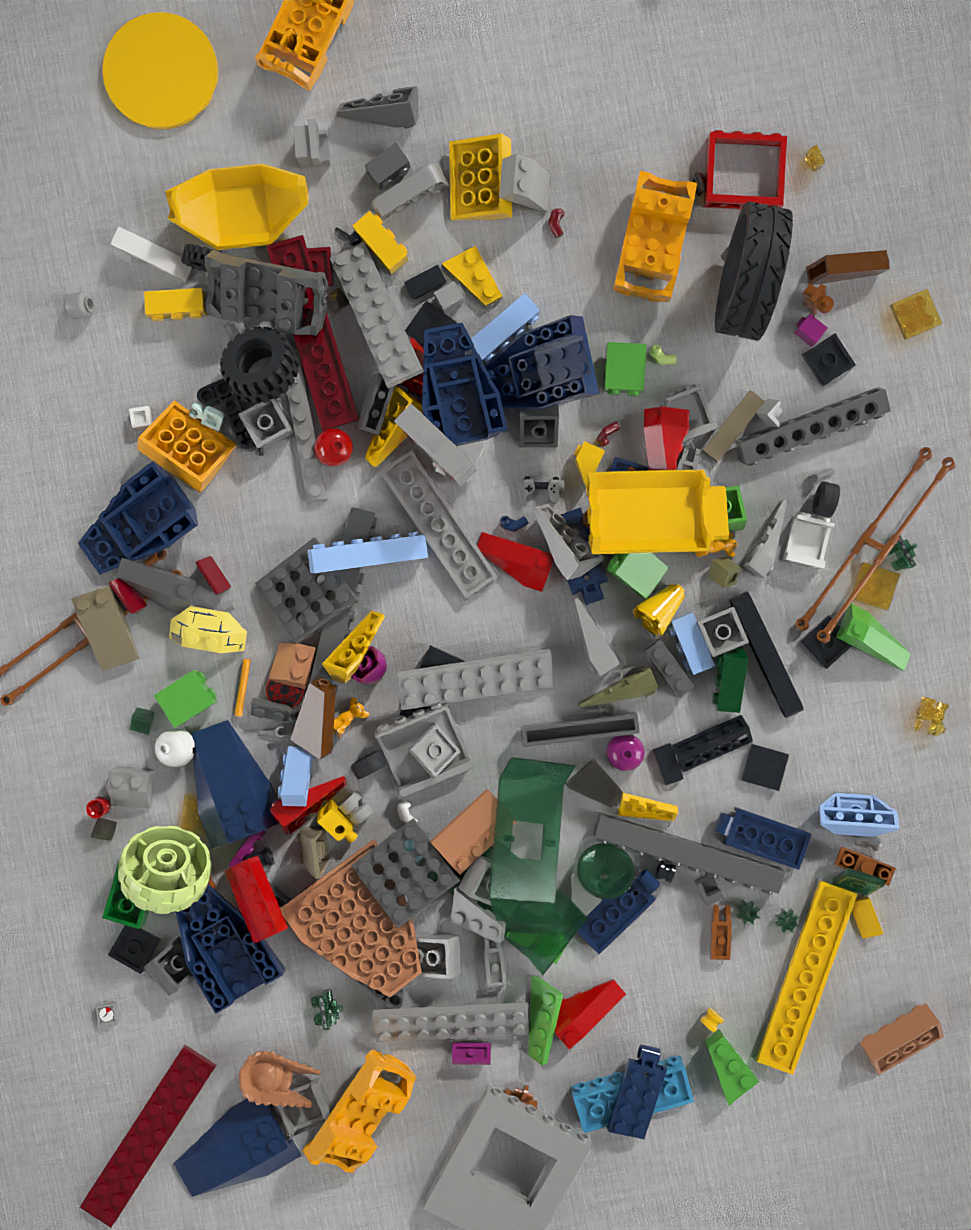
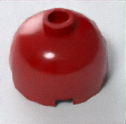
[314,428,353,467]

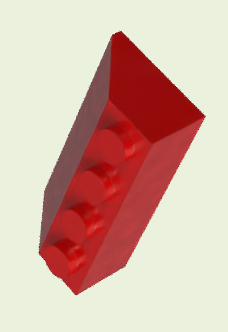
[225,856,288,943]

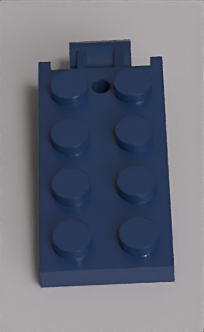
[561,507,609,606]
[714,807,812,870]
[572,869,660,954]
[607,1044,667,1139]

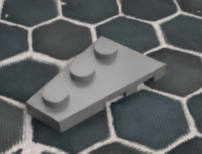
[451,886,506,943]

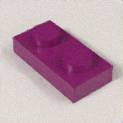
[452,1043,491,1065]

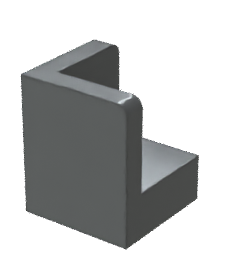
[694,875,724,906]

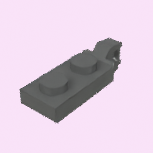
[251,698,300,725]

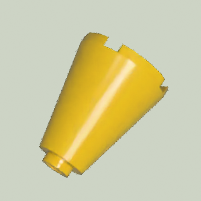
[633,584,685,636]

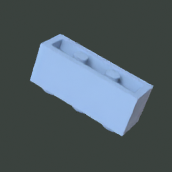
[668,613,715,675]
[278,746,313,806]

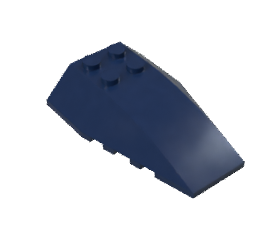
[422,323,508,446]
[78,461,198,575]
[191,720,278,849]
[173,1099,301,1197]

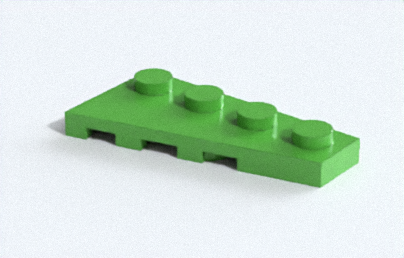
[528,976,563,1065]

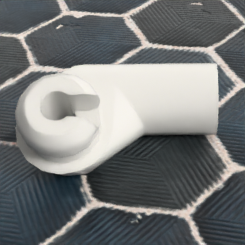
[397,800,418,823]

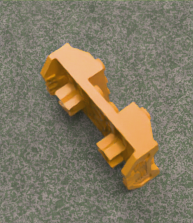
[255,0,355,91]
[613,170,697,302]
[302,1049,417,1173]

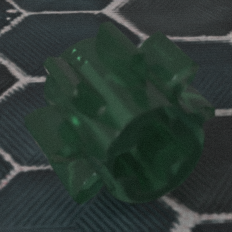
[736,900,760,925]
[775,908,800,933]

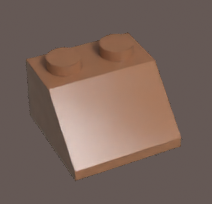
[269,643,317,689]

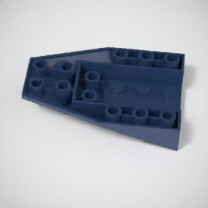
[484,315,599,410]
[175,884,286,1014]

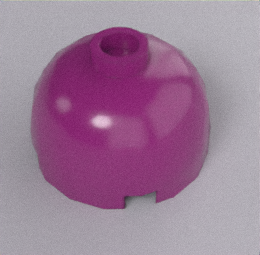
[351,646,387,685]
[606,734,645,772]

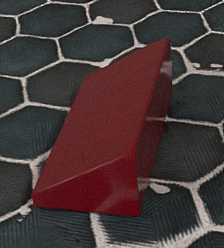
[195,556,231,595]
[108,578,147,614]

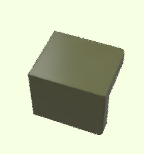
[708,557,742,588]

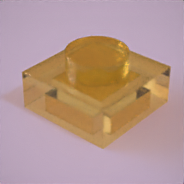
[806,145,825,172]

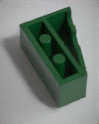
[712,646,748,713]

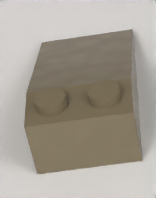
[71,586,140,671]
[297,825,330,879]

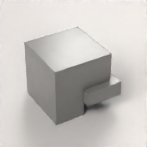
[293,119,331,169]

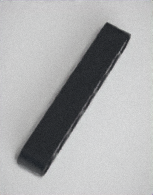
[729,591,804,718]

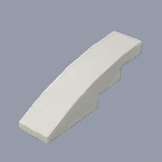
[111,227,193,282]

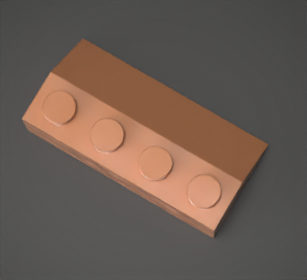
[430,789,517,875]
[860,1003,944,1076]

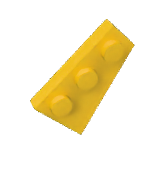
[442,245,502,307]
[618,793,678,821]

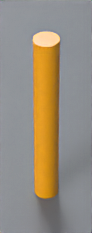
[234,659,251,716]

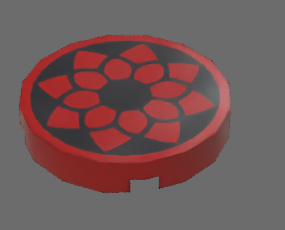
[266,680,305,708]

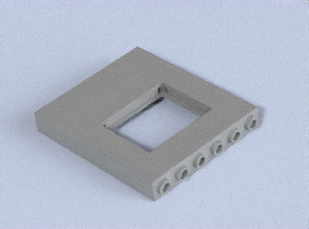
[423,1085,591,1230]

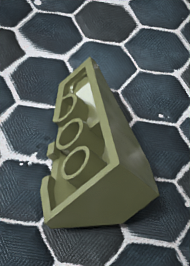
[579,667,659,708]

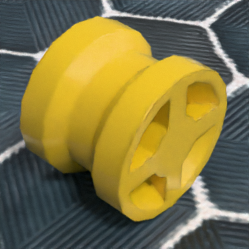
[700,1007,724,1033]

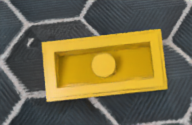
[852,896,884,938]

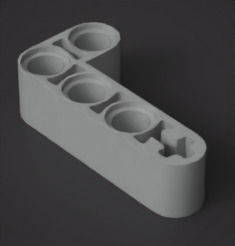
[371,164,449,221]

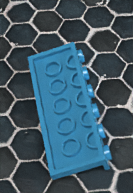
[571,1056,694,1133]

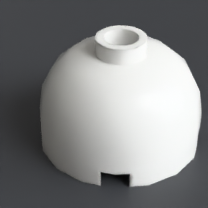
[155,729,195,767]

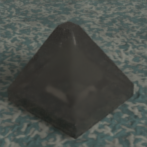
[691,172,705,197]
[326,287,350,314]
[90,817,117,841]

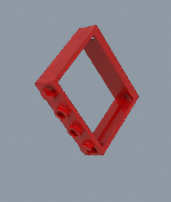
[703,130,787,209]

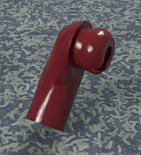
[548,208,565,239]
[596,421,620,448]

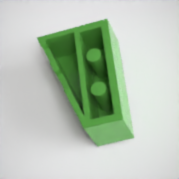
[704,1029,759,1105]

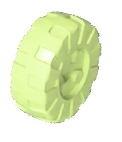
[118,825,211,914]

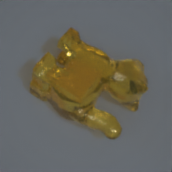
[914,697,949,736]

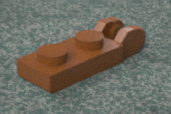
[710,905,732,960]

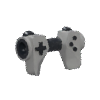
[522,476,565,502]

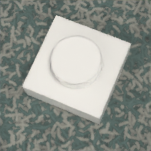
[129,406,153,429]

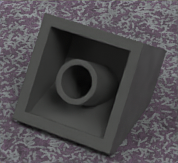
[519,405,559,447]
[144,936,193,996]

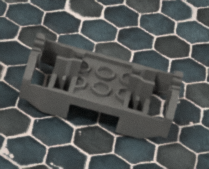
[205,250,328,335]

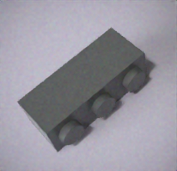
[355,373,394,435]
[643,639,695,698]

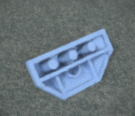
[819,793,899,837]

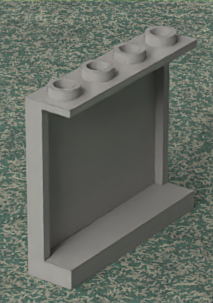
[375,702,473,797]

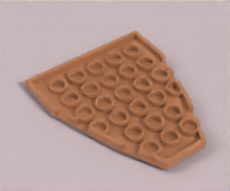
[280,839,422,997]

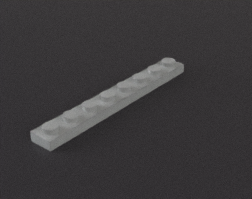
[287,349,327,503]

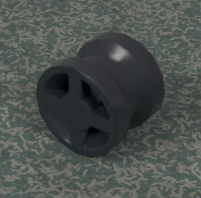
[253,847,275,869]
[655,860,676,883]

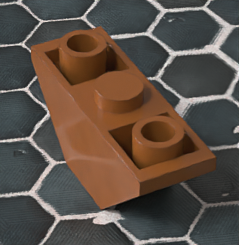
[834,846,896,886]

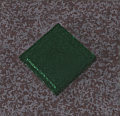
[832,868,885,896]

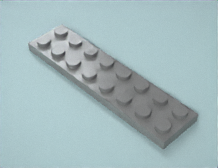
[330,242,424,388]
[380,450,497,598]
[397,649,553,710]
[373,1002,529,1042]

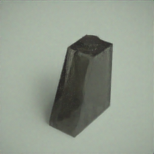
[565,758,624,807]

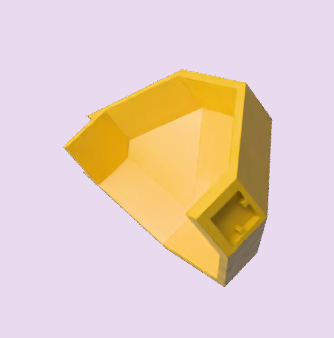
[165,163,309,250]

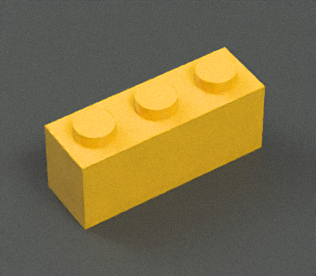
[352,211,408,274]
[144,288,207,322]

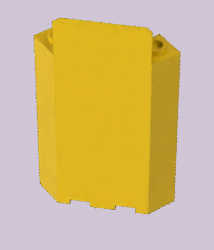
[586,469,729,554]

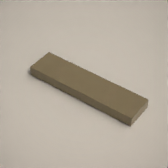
[702,390,765,462]

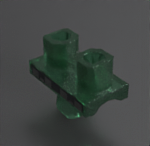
[887,536,918,571]
[311,989,344,1030]

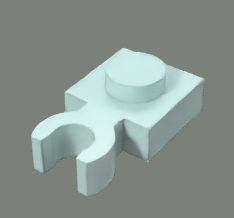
[189,402,225,432]

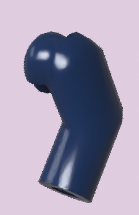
[500,516,529,532]

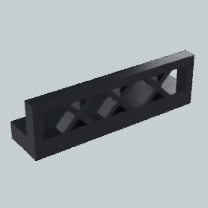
[672,715,753,772]

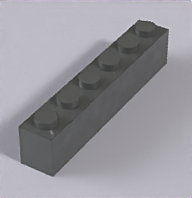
[521,712,640,747]

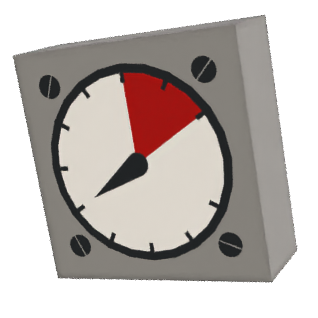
[96,1002,119,1025]

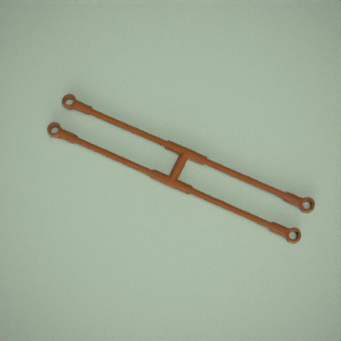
[796,447,956,643]
[0,549,183,706]

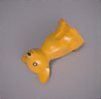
[694,532,737,557]
[333,697,370,738]

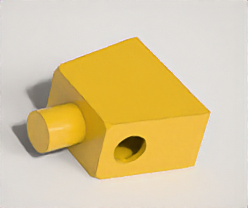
[317,799,358,843]

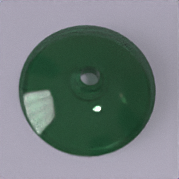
[577,843,635,899]

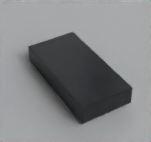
[404,265,447,301]
[652,743,684,785]

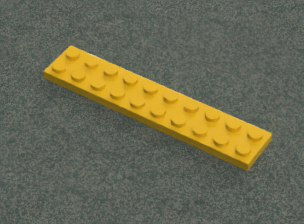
[756,880,858,1075]

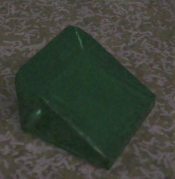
[130,707,155,735]

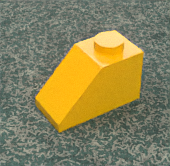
[574,441,605,487]

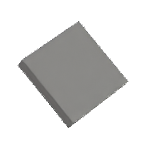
[408,723,461,778]

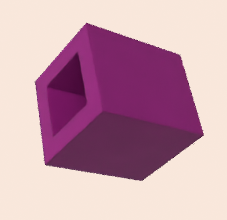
[794,314,828,347]

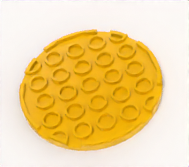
[103,12,219,129]

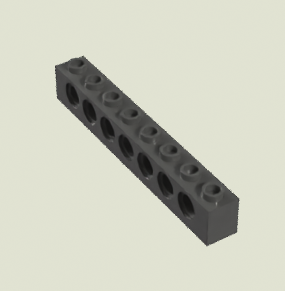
[735,387,891,466]

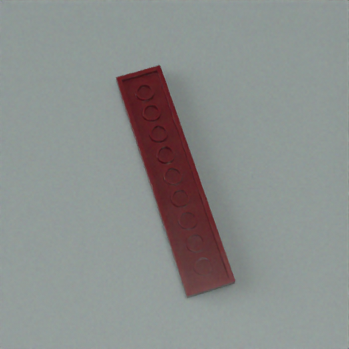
[266,235,359,431]
[79,1045,217,1228]

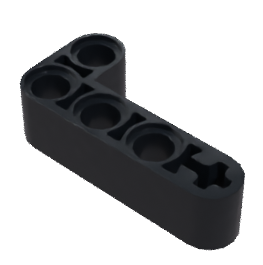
[197,379,257,452]

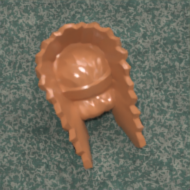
[238,1051,321,1108]

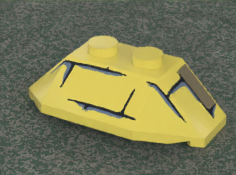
[169,606,247,653]

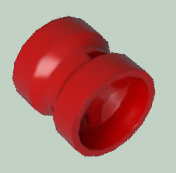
[86,797,111,819]

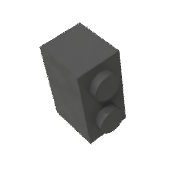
[364,143,410,190]

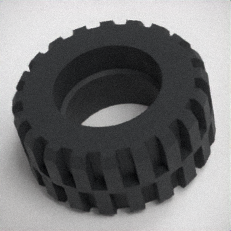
[220,326,299,404]

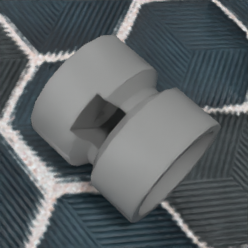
[338,791,374,828]

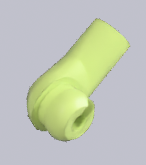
[650,345,676,365]

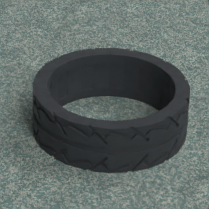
[714,201,793,341]

